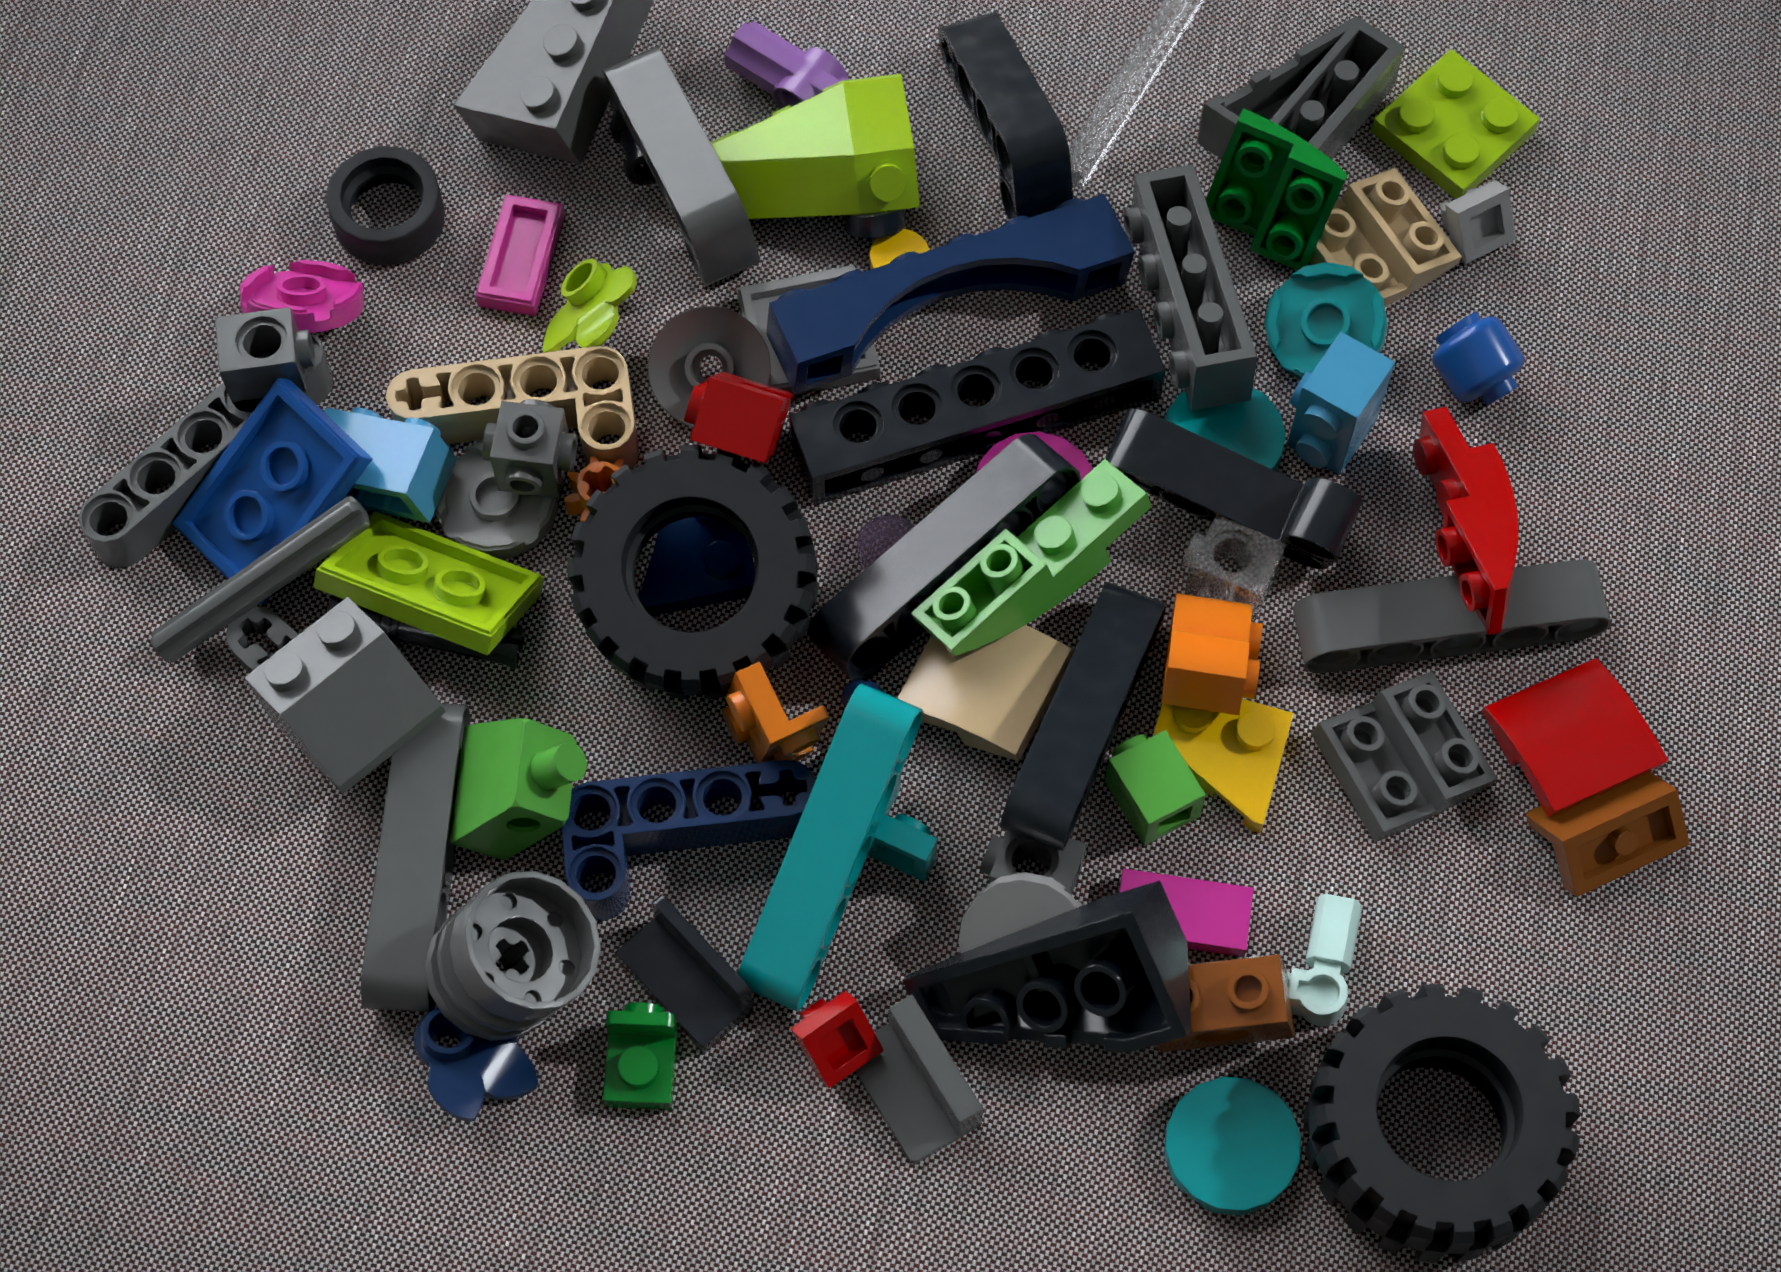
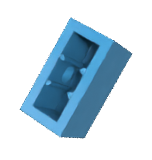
[1287,331,1395,476]
[324,407,457,523]

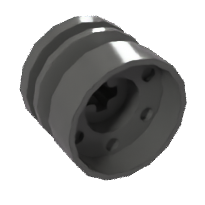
[425,871,601,1041]

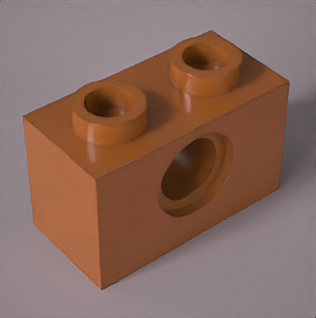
[1156,954,1295,1052]

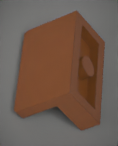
[1526,772,1690,897]

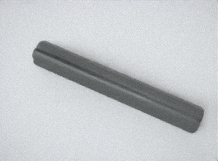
[150,497,370,663]

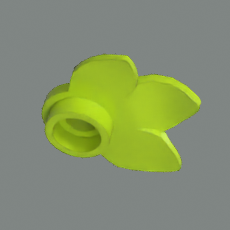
[543,258,637,353]

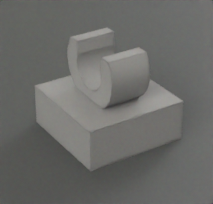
[1440,180,1516,264]

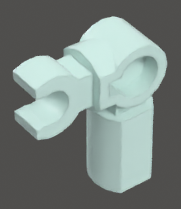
[1247,894,1362,1026]

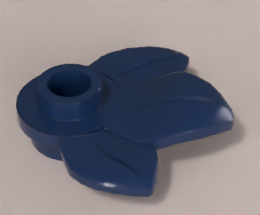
[414,1007,538,1122]

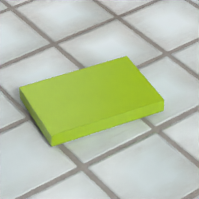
[313,512,544,656]

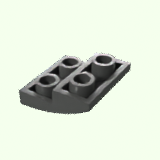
[1311,671,1498,842]

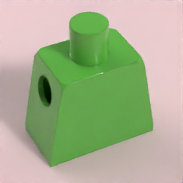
[450,718,587,860]

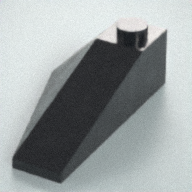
[902,880,1192,1053]

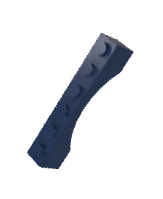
[766,194,1135,394]

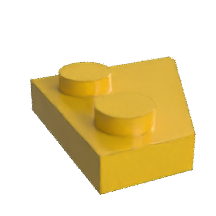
[1153,699,1294,834]

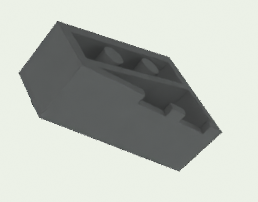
[1197,16,1405,160]

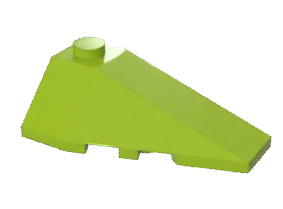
[710,74,920,219]

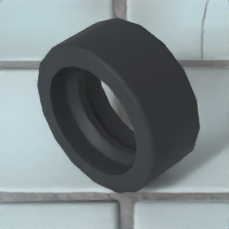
[325,146,446,266]

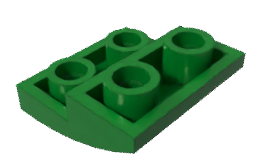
[1206,108,1348,271]

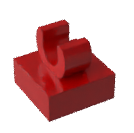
[790,990,884,1089]

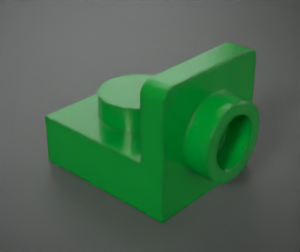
[603,1002,678,1110]

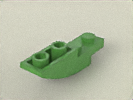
[911,459,1152,656]

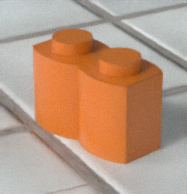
[1161,593,1263,715]

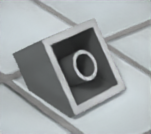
[244,597,446,794]

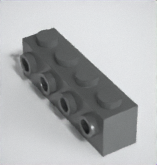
[1123,164,1257,411]

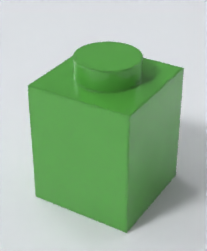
[1105,730,1206,846]

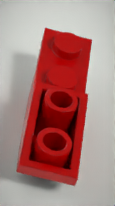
[1413,407,1519,635]

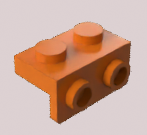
[722,661,830,763]

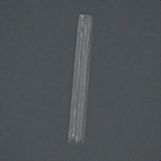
[1069,0,1205,187]

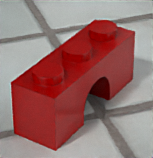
[684,372,794,463]

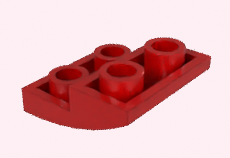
[1481,658,1669,818]

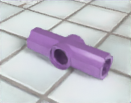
[724,21,850,109]

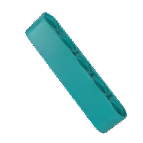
[738,683,923,1012]

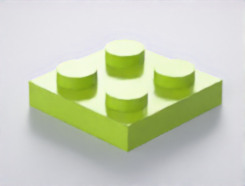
[1371,49,1541,199]

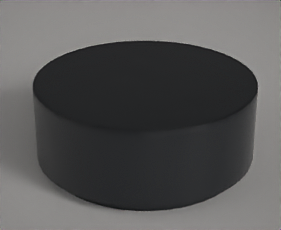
[845,209,906,239]

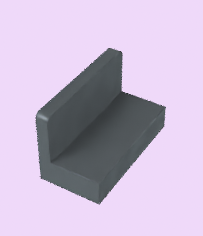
[854,995,983,1164]

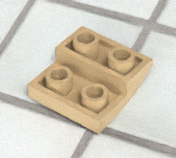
[1309,168,1462,307]
[897,625,1074,761]

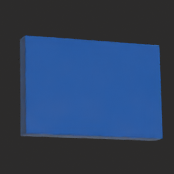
[172,377,373,605]

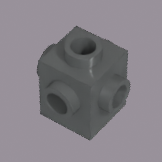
[483,399,577,498]

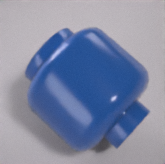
[1432,311,1525,407]

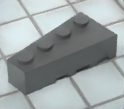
[453,0,654,165]

